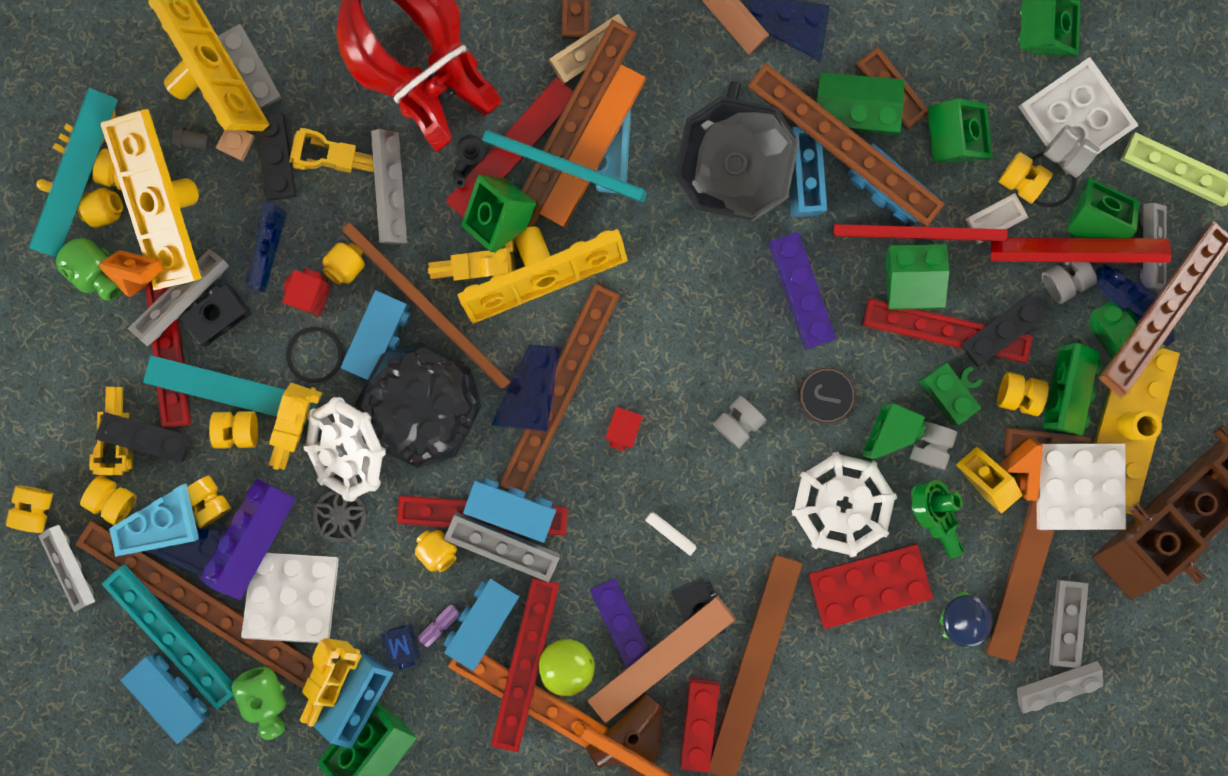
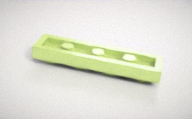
[1120,133,1228,207]

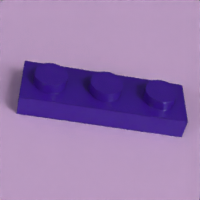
[590,578,649,667]

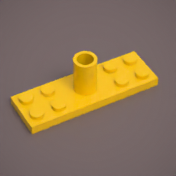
[148,0,270,131]
[100,109,202,290]
[457,227,628,324]
[1094,348,1180,515]

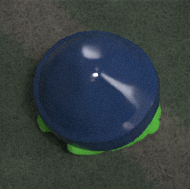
[939,592,992,648]

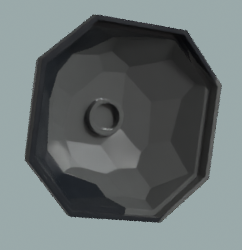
[675,96,799,221]

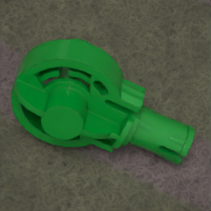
[911,480,965,558]

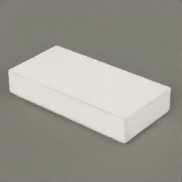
[964,193,1029,244]
[645,512,696,556]

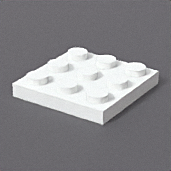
[1018,57,1139,175]
[1037,443,1126,530]
[241,553,338,643]

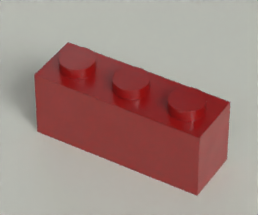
[679,677,719,772]

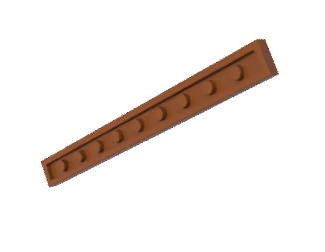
[75,520,314,689]

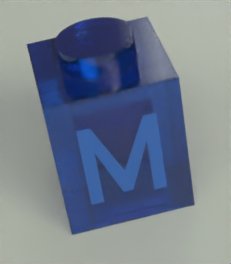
[381,623,421,670]

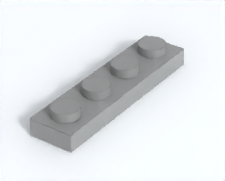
[371,129,407,245]
[128,249,229,347]
[444,511,560,582]

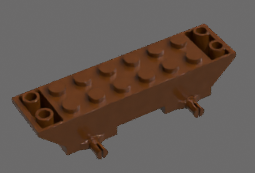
[1091,425,1228,600]

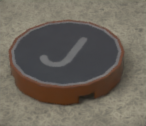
[799,368,855,423]

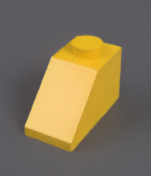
[956,447,1023,514]

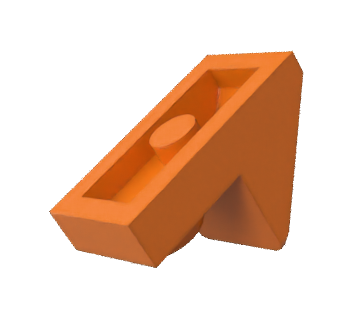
[99,250,163,297]
[1000,438,1043,501]

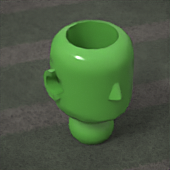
[56,237,122,301]
[232,666,287,740]

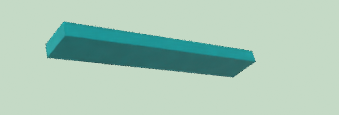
[29,87,118,257]
[482,130,647,203]
[143,355,317,424]
[102,564,233,710]

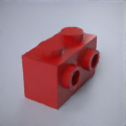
[282,268,332,317]

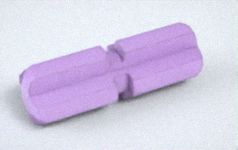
[418,604,461,647]

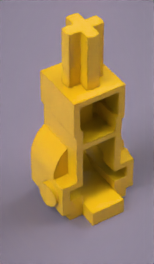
[289,128,374,173]
[428,240,516,281]
[269,383,322,470]
[89,387,133,475]
[300,638,362,727]

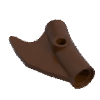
[586,692,664,776]

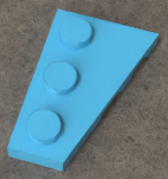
[596,109,631,193]
[109,483,199,557]

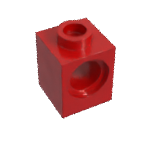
[605,407,643,452]

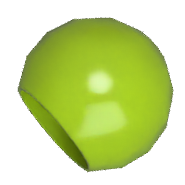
[539,639,595,696]

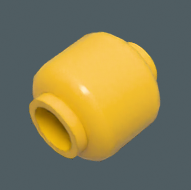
[78,187,123,228]
[322,243,365,285]
[415,530,457,572]

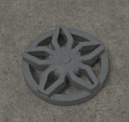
[313,490,367,543]

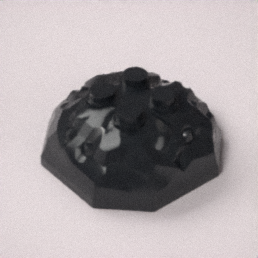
[355,342,482,468]

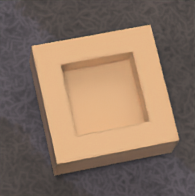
[216,130,255,162]

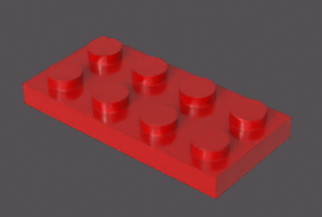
[808,544,933,629]

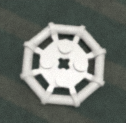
[303,397,386,502]
[791,452,897,558]

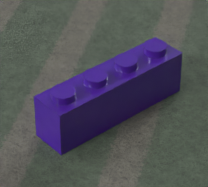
[768,232,836,350]
[200,478,296,600]

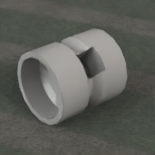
[1043,124,1100,178]
[1041,262,1097,304]
[713,395,766,449]
[910,421,958,470]

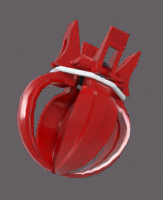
[336,0,502,152]

